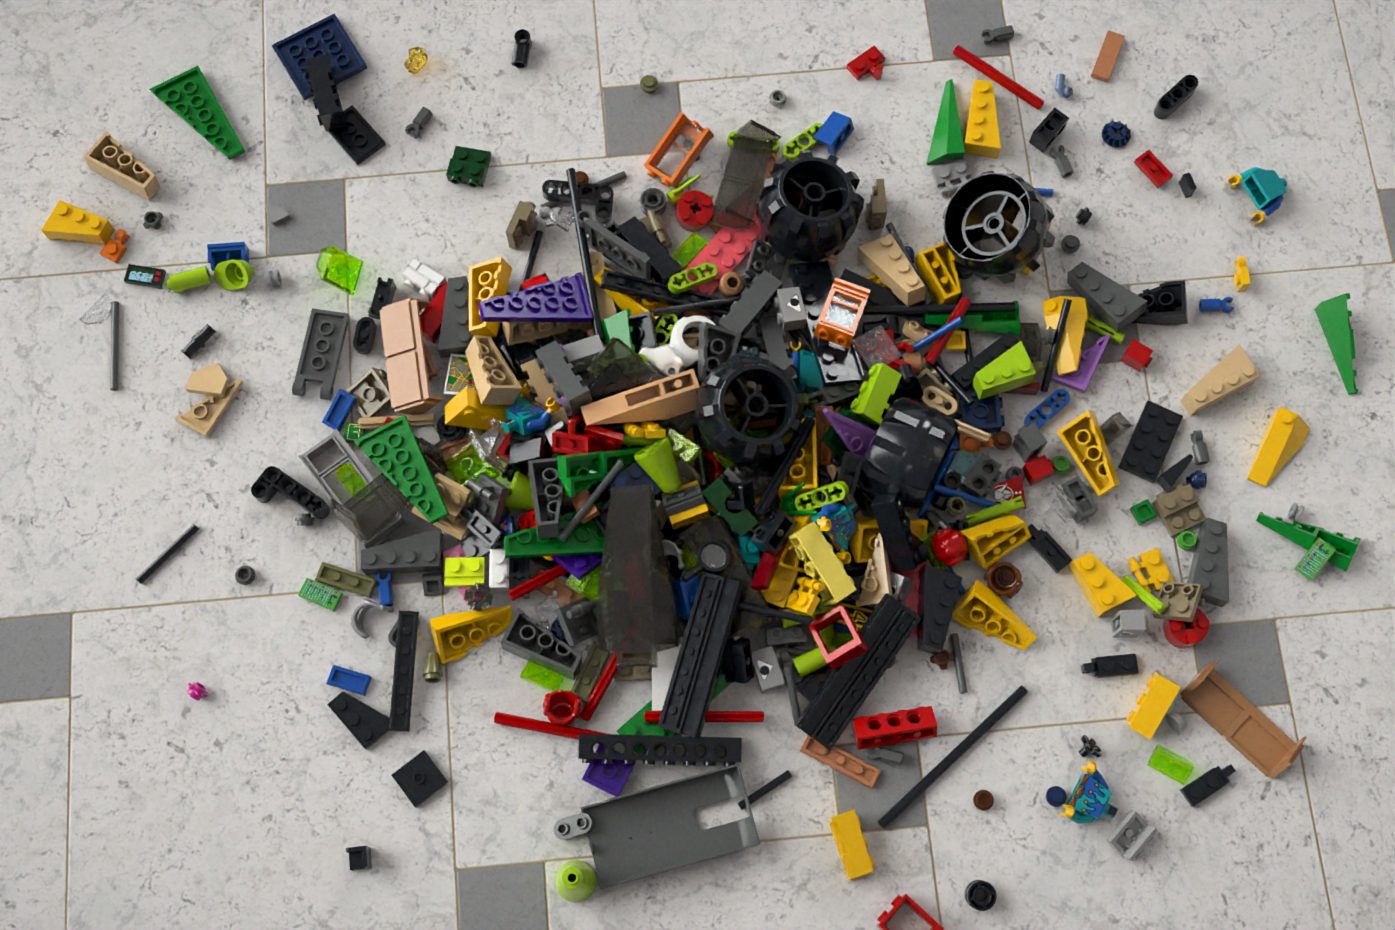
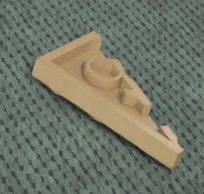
[175,379,243,438]
[855,533,893,607]

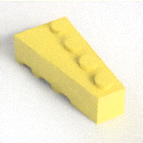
[789,521,857,607]

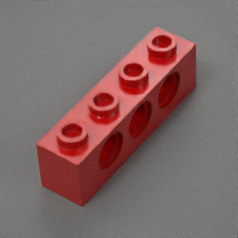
[853,706,937,750]

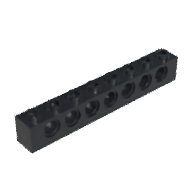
[577,734,742,766]

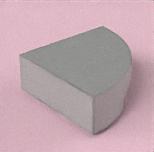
[265,206,291,225]

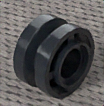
[436,415,466,442]
[965,880,997,911]

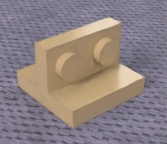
[434,472,474,522]

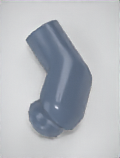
[1055,73,1073,98]

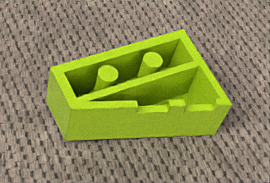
[972,341,1036,400]
[850,363,902,425]

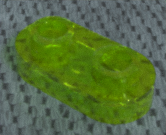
[336,463,369,498]

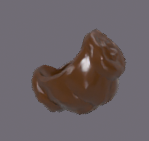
[983,562,1023,599]

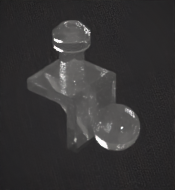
[539,206,575,232]
[535,591,572,630]

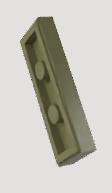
[315,562,378,599]
[570,641,612,703]

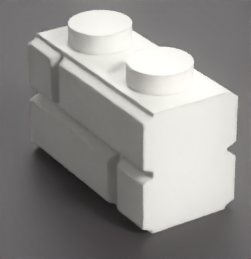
[402,259,447,299]
[489,549,509,593]

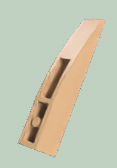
[580,369,699,426]

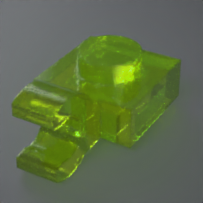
[674,543,702,576]

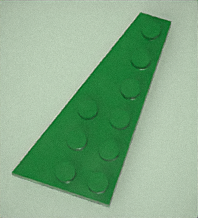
[150,66,245,160]
[353,415,450,524]
[503,499,618,558]

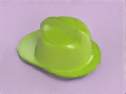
[214,259,255,290]

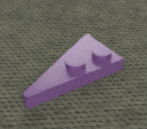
[1051,334,1111,393]
[822,408,877,462]

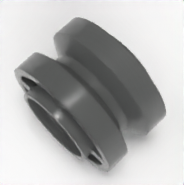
[640,188,666,216]

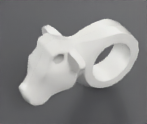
[638,315,715,378]

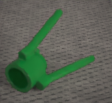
[780,482,821,516]

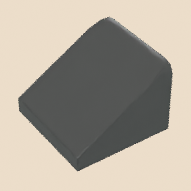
[422,572,444,596]

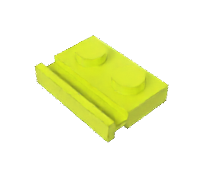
[444,557,485,587]

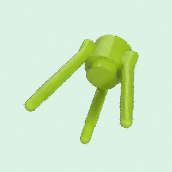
[666,174,713,206]

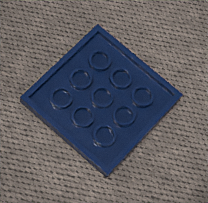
[272,13,367,101]

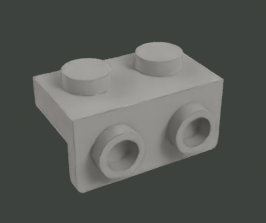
[1106,810,1157,861]

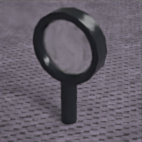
[681,539,731,583]

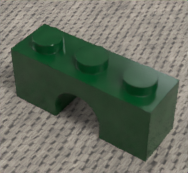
[702,474,762,537]

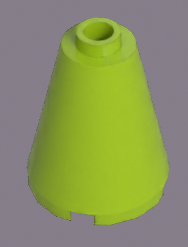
[634,437,681,494]
[504,471,534,511]
[555,860,596,902]

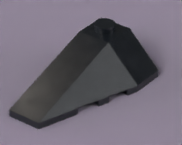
[1131,280,1188,325]

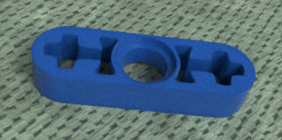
[1024,389,1070,429]

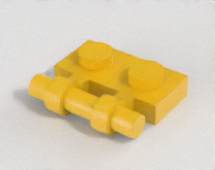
[622,421,666,439]
[1128,548,1174,593]
[785,577,824,617]

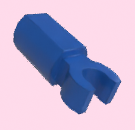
[1199,297,1234,313]
[376,571,393,607]

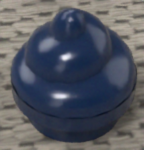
[1186,470,1207,490]

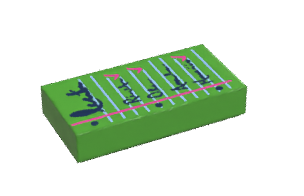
[1295,537,1336,581]
[298,578,343,611]

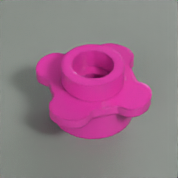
[187,682,208,701]

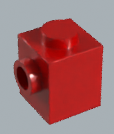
[1120,339,1153,372]
[1022,455,1054,486]

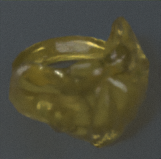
[404,47,428,74]

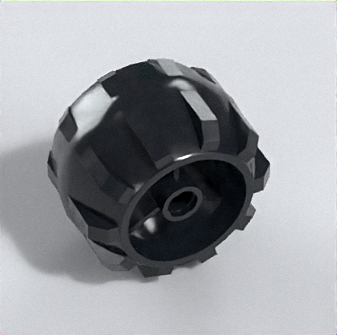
[756,150,864,263]
[942,171,1055,284]
[693,352,809,466]
[858,397,959,513]

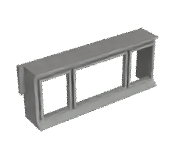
[298,429,405,548]

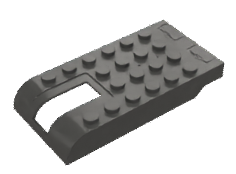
[580,764,760,890]

